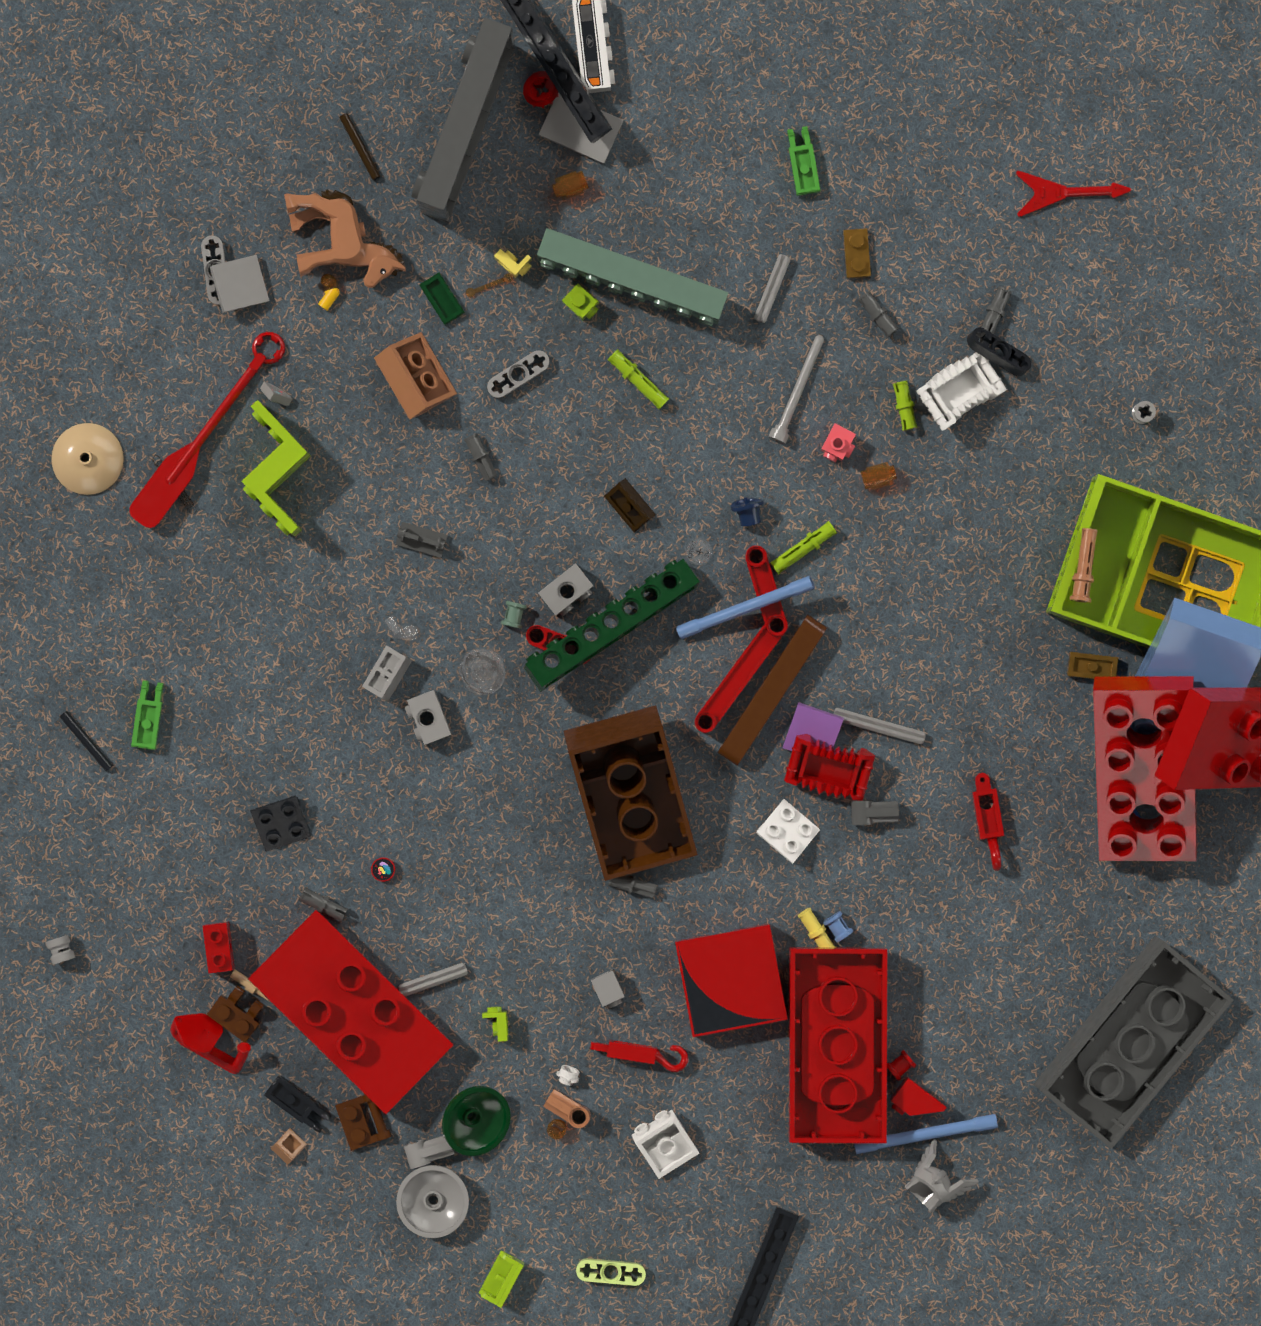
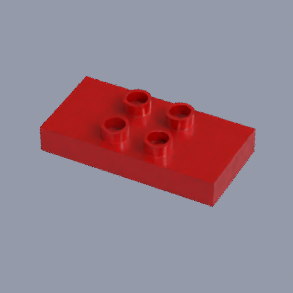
[1154,687,1261,790]
[248,910,453,1115]

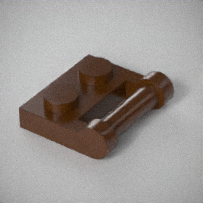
[335,1095,392,1151]

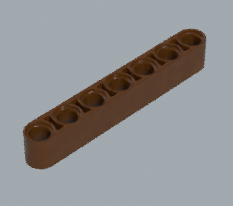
[717,614,828,766]

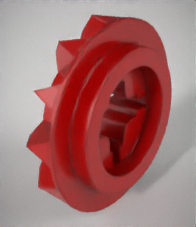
[523,71,559,108]

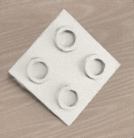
[756,799,820,864]

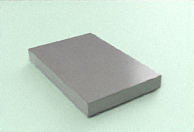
[539,94,624,164]

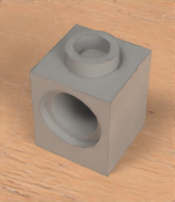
[591,969,625,1008]

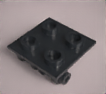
[250,795,311,852]

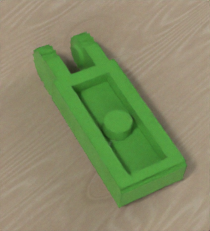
[787,126,820,196]
[131,680,164,750]

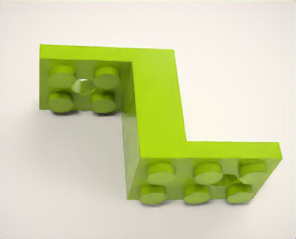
[242,400,311,536]

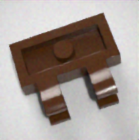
[207,985,264,1043]

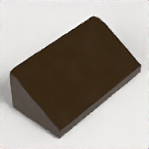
[604,478,656,533]

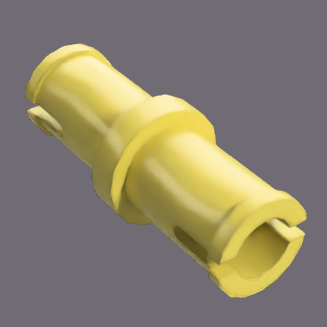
[798,908,836,947]

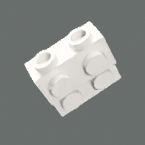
[632,1110,699,1179]

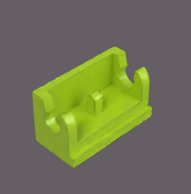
[479,1250,524,1308]

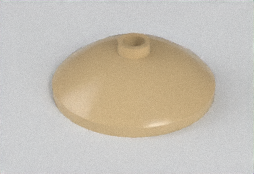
[52,423,124,495]

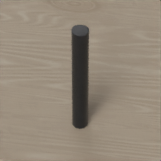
[60,711,113,771]

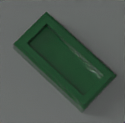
[419,272,465,325]

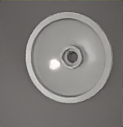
[396,1165,469,1238]

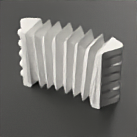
[916,352,1007,431]

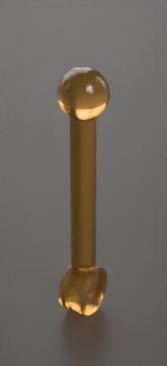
[466,273,513,298]

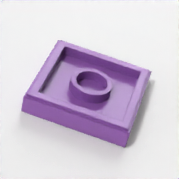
[783,702,844,751]

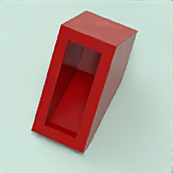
[890,1077,947,1116]

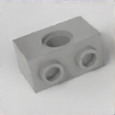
[538,563,594,617]
[405,690,452,745]

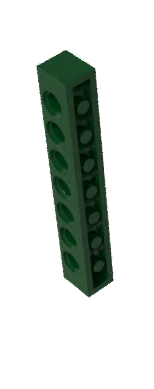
[524,559,700,692]

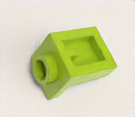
[562,284,599,321]
[482,1007,509,1042]

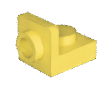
[494,249,532,278]

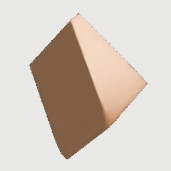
[271,1128,307,1165]

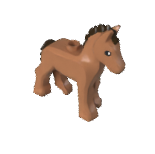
[284,189,406,288]

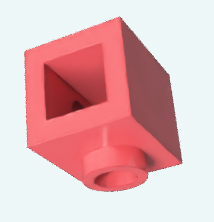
[821,423,856,463]

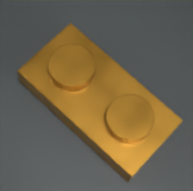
[843,228,871,278]
[1067,652,1118,679]

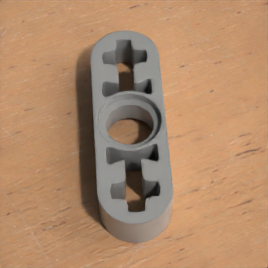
[201,236,226,305]
[487,350,549,398]

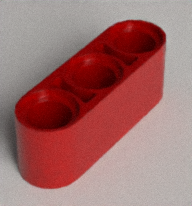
[526,625,591,665]

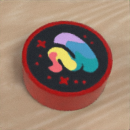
[371,857,395,882]

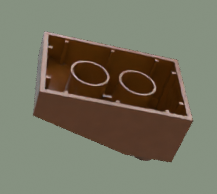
[563,705,698,881]

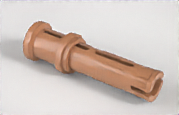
[1069,528,1098,603]

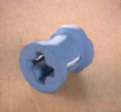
[823,911,853,942]

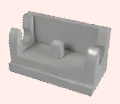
[362,645,412,701]

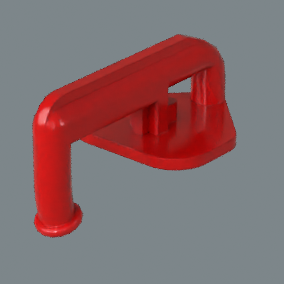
[170,1013,251,1074]

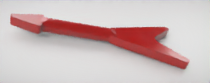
[1016,171,1131,217]

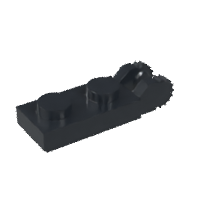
[264,1075,332,1133]

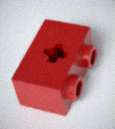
[202,921,235,974]

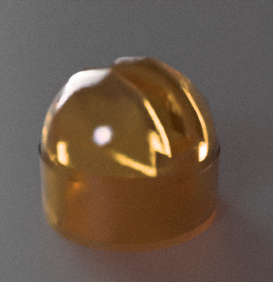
[547,1119,567,1140]

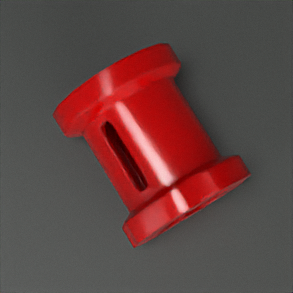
[887,1050,917,1081]

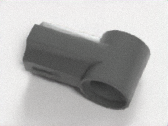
[851,800,899,825]

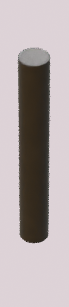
[339,113,381,180]

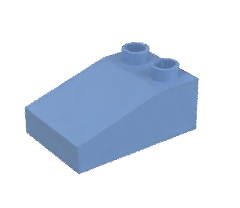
[1130,598,1261,735]

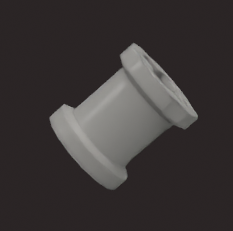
[1131,401,1156,424]

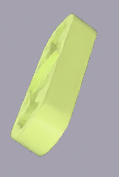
[576,1258,646,1286]

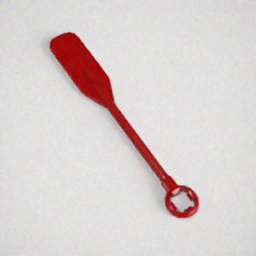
[129,332,285,528]

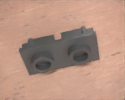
[395,522,448,558]

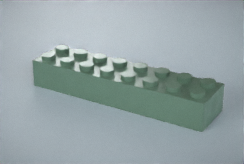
[537,228,729,327]

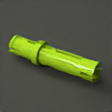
[608,349,669,410]
[770,521,837,575]

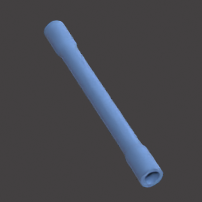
[676,575,815,639]
[854,1114,998,1154]

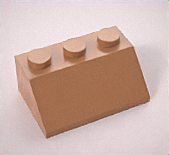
[374,332,457,419]

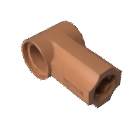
[543,1089,591,1128]

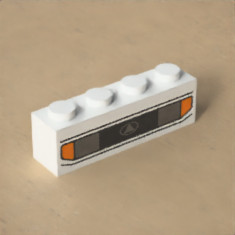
[572,0,615,93]

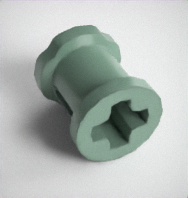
[501,601,527,629]

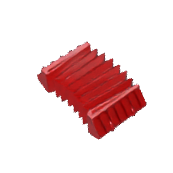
[784,734,875,801]

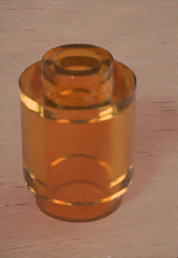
[552,170,589,201]
[861,462,897,490]

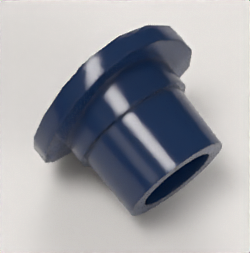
[731,497,764,526]

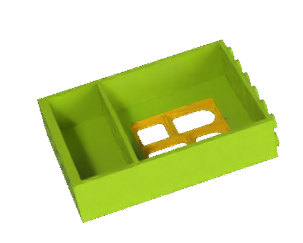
[1046,474,1261,649]

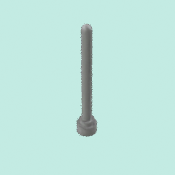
[768,335,824,444]

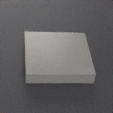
[210,255,269,313]

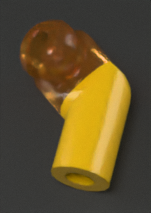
[318,274,340,311]

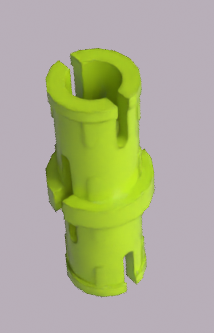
[893,381,918,431]

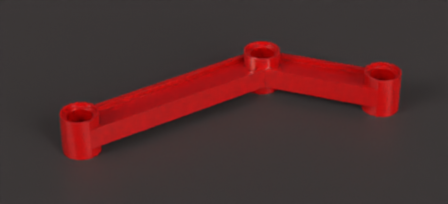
[694,545,788,733]

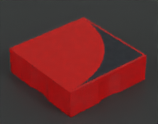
[675,923,788,1037]

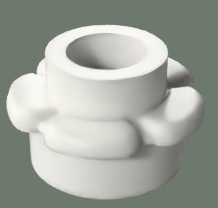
[556,1065,580,1086]

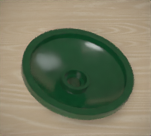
[442,1086,511,1156]

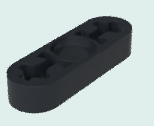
[967,327,1031,376]

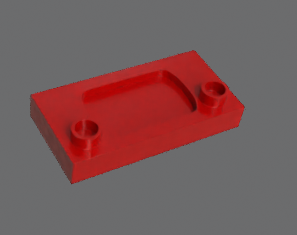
[788,947,887,1143]

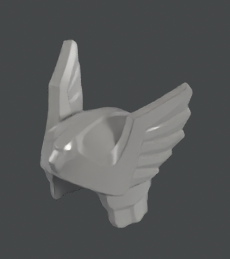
[905,1139,979,1213]

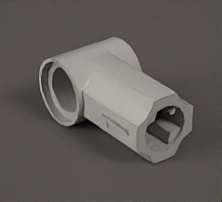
[404,1135,455,1169]

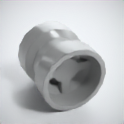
[45,935,75,965]

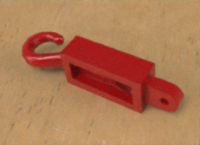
[972,773,1004,871]
[590,1040,689,1072]

